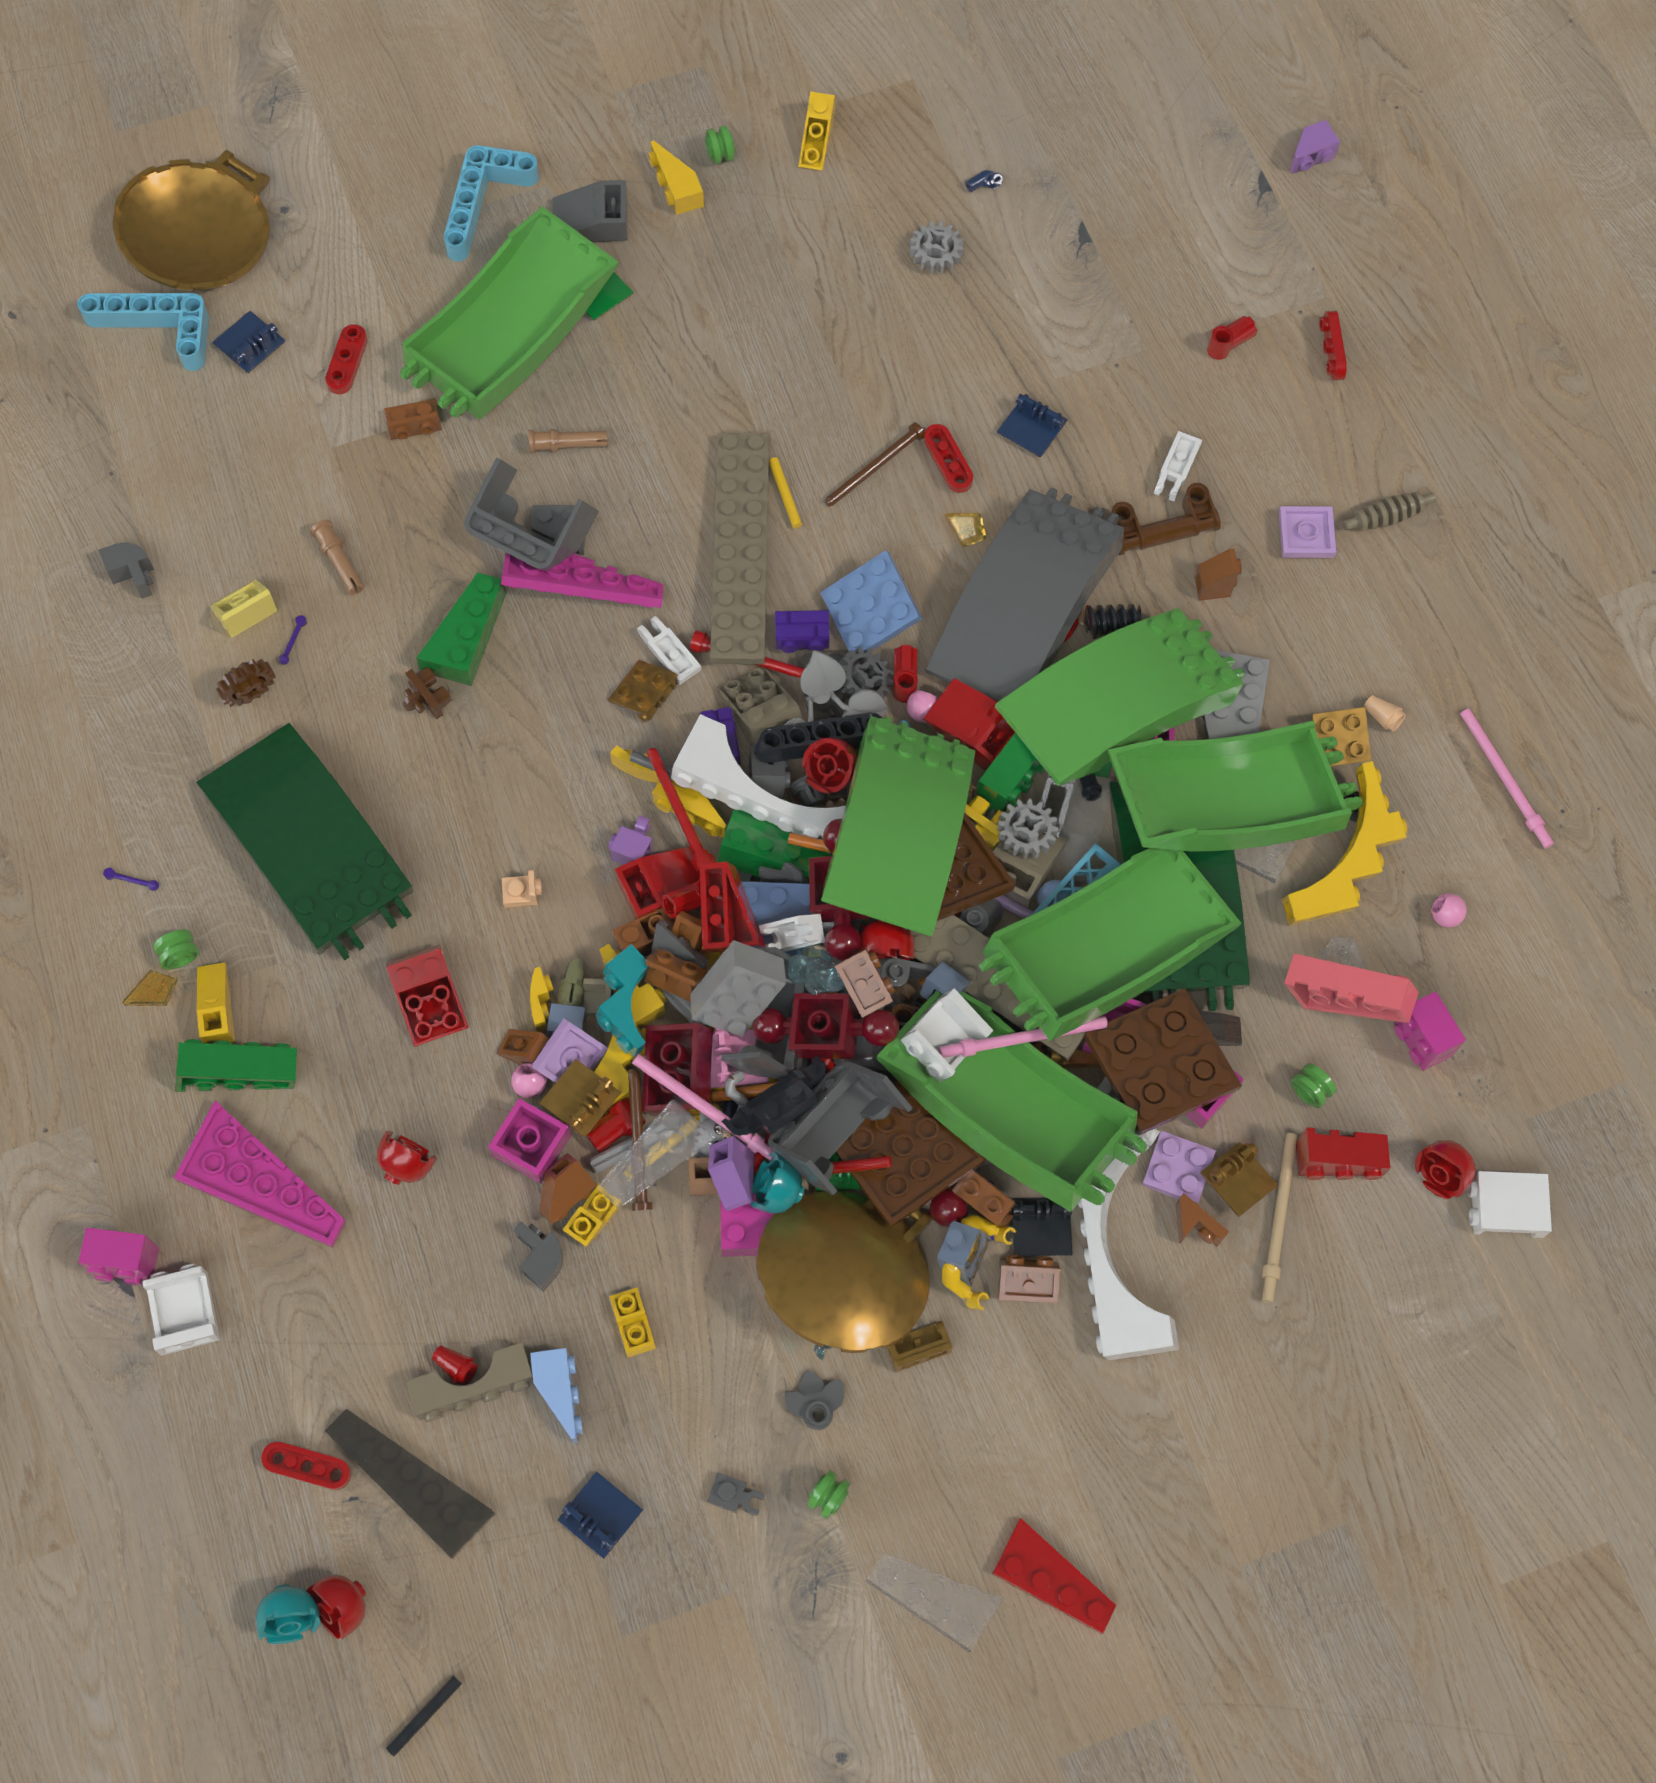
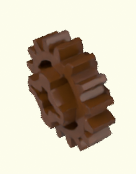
[216,659,276,707]

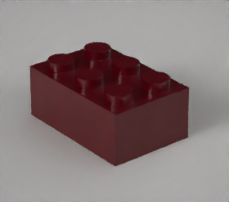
[642,1023,713,1117]

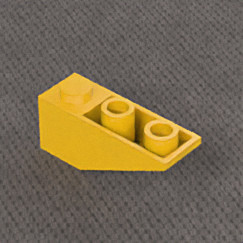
[798,91,837,171]
[648,140,704,215]
[652,780,727,838]
[196,962,236,1044]

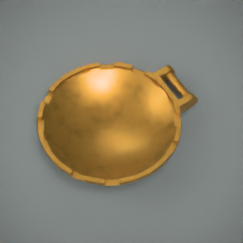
[112,150,270,290]
[756,1191,933,1353]

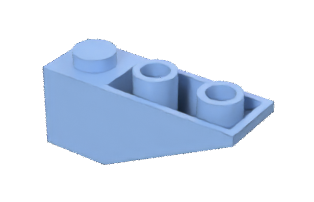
[530,1348,583,1443]

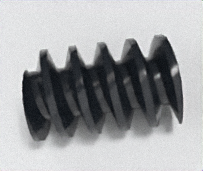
[1085,604,1142,639]

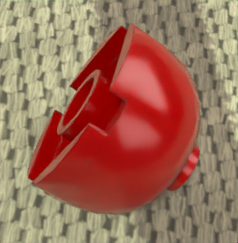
[802,737,858,793]
[859,920,915,960]
[377,1131,437,1185]
[1415,1140,1476,1199]
[306,1574,366,1640]

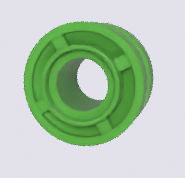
[705,125,735,165]
[153,929,199,970]
[1290,1063,1337,1108]
[807,1470,851,1520]

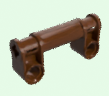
[1110,483,1221,555]

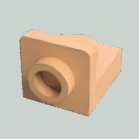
[502,870,542,908]

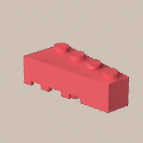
[1284,953,1419,1023]

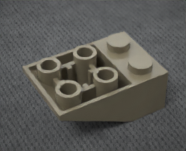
[717,666,802,744]
[993,818,1068,909]

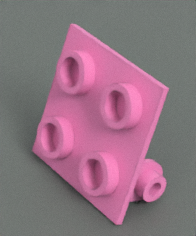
[711,1028,769,1088]

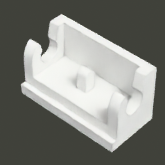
[759,914,825,952]

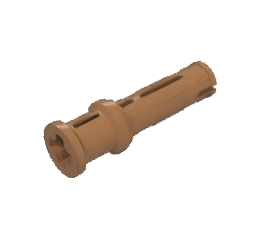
[529,429,608,453]
[310,520,364,595]

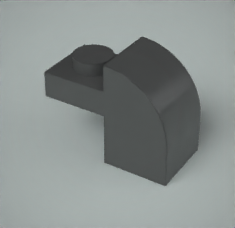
[99,543,154,599]
[513,1221,563,1292]

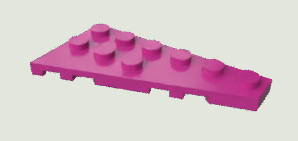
[501,553,664,608]
[174,1100,346,1248]

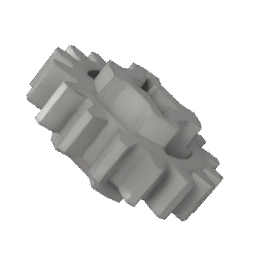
[910,221,964,274]
[997,799,1059,859]

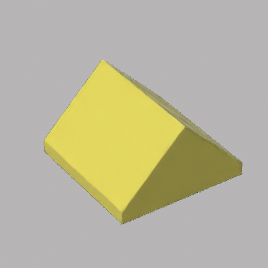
[210,579,278,638]

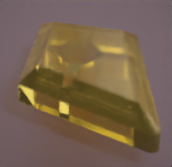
[945,513,986,547]
[122,970,178,1006]

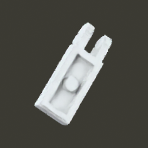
[1154,431,1202,501]
[637,616,701,685]

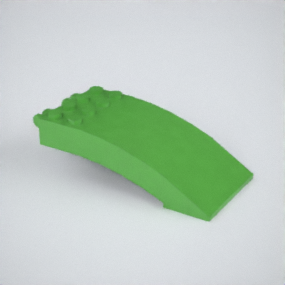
[400,206,619,420]
[995,608,1245,786]
[821,716,975,937]
[1108,721,1363,852]
[979,848,1241,1041]
[877,991,1147,1212]

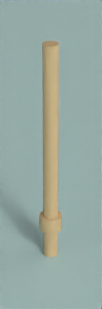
[1261,1133,1297,1303]

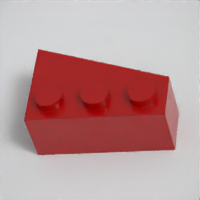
[699,862,765,953]
[1296,1127,1391,1180]

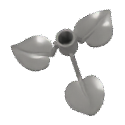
[783,651,888,743]

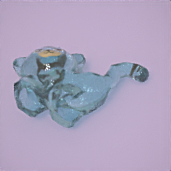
[788,944,845,995]

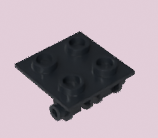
[1012,1198,1073,1256]

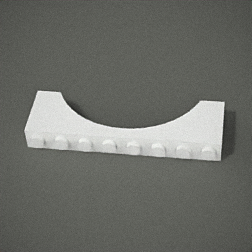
[671,714,846,840]
[1078,1131,1179,1361]

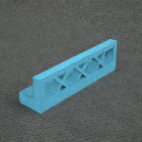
[1031,843,1121,915]

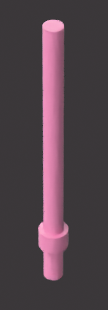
[1460,708,1554,849]
[938,1017,1107,1058]
[632,1054,774,1160]

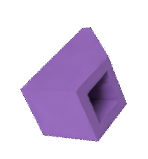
[1290,120,1340,174]
[708,1136,754,1211]

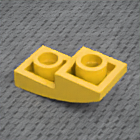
[610,745,659,783]
[530,967,553,1032]
[563,1184,624,1247]
[609,1287,656,1358]

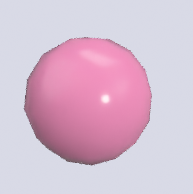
[906,690,938,723]
[1431,893,1467,928]
[511,1063,547,1098]

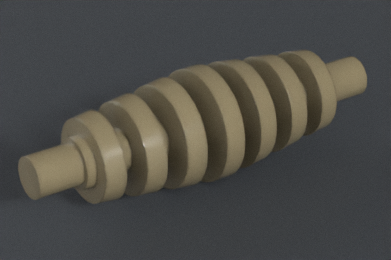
[1343,491,1436,531]

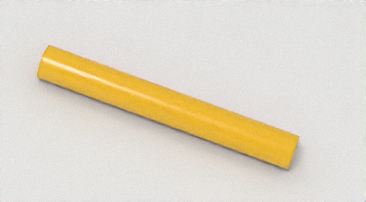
[769,457,802,529]

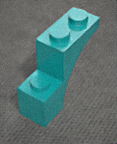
[596,944,649,1057]

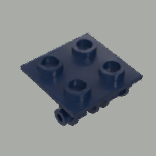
[213,311,286,373]
[997,394,1068,458]
[557,1471,643,1559]

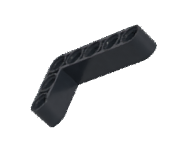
[754,713,883,763]

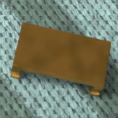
[886,1321,953,1373]

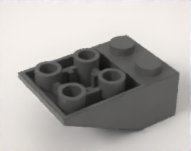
[552,180,628,241]

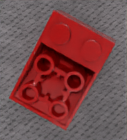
[922,678,1015,771]
[615,846,700,920]
[386,944,469,1047]

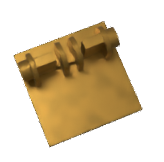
[608,660,678,722]
[1312,707,1371,766]
[539,1059,621,1137]
[1200,1142,1278,1217]

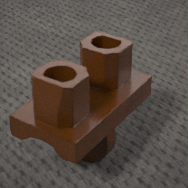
[403,667,452,720]

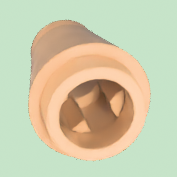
[1364,695,1406,732]

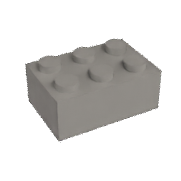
[690,940,786,1037]

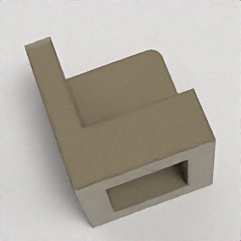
[583,978,614,1016]

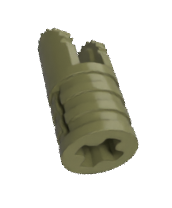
[556,958,584,1007]

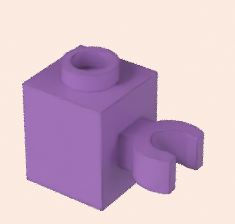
[608,815,653,864]

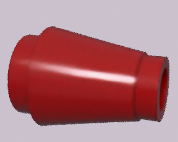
[432,1345,478,1385]

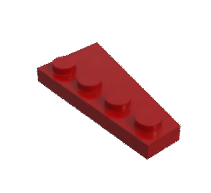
[992,1518,1117,1634]

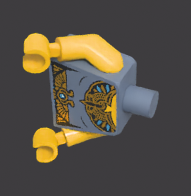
[937,1215,1016,1310]

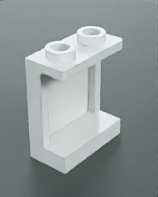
[900,988,993,1083]
[1467,1171,1552,1238]
[142,1264,220,1356]

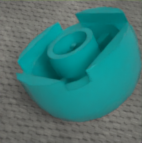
[750,1152,804,1214]
[256,1584,320,1644]

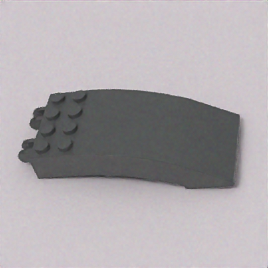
[926,487,1124,702]

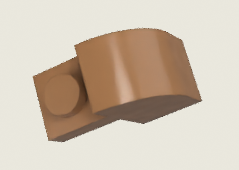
[688,1144,719,1196]

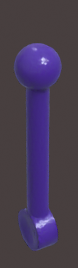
[278,615,307,665]
[103,868,159,891]

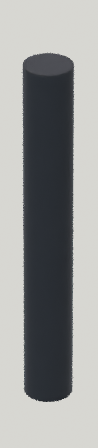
[386,1675,462,1757]

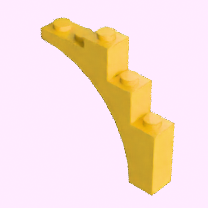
[1281,761,1408,926]
[594,944,667,1118]

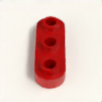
[1319,311,1347,380]
[325,324,368,395]
[924,424,973,493]
[261,1442,351,1490]

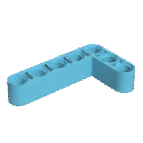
[444,145,539,261]
[77,293,209,371]

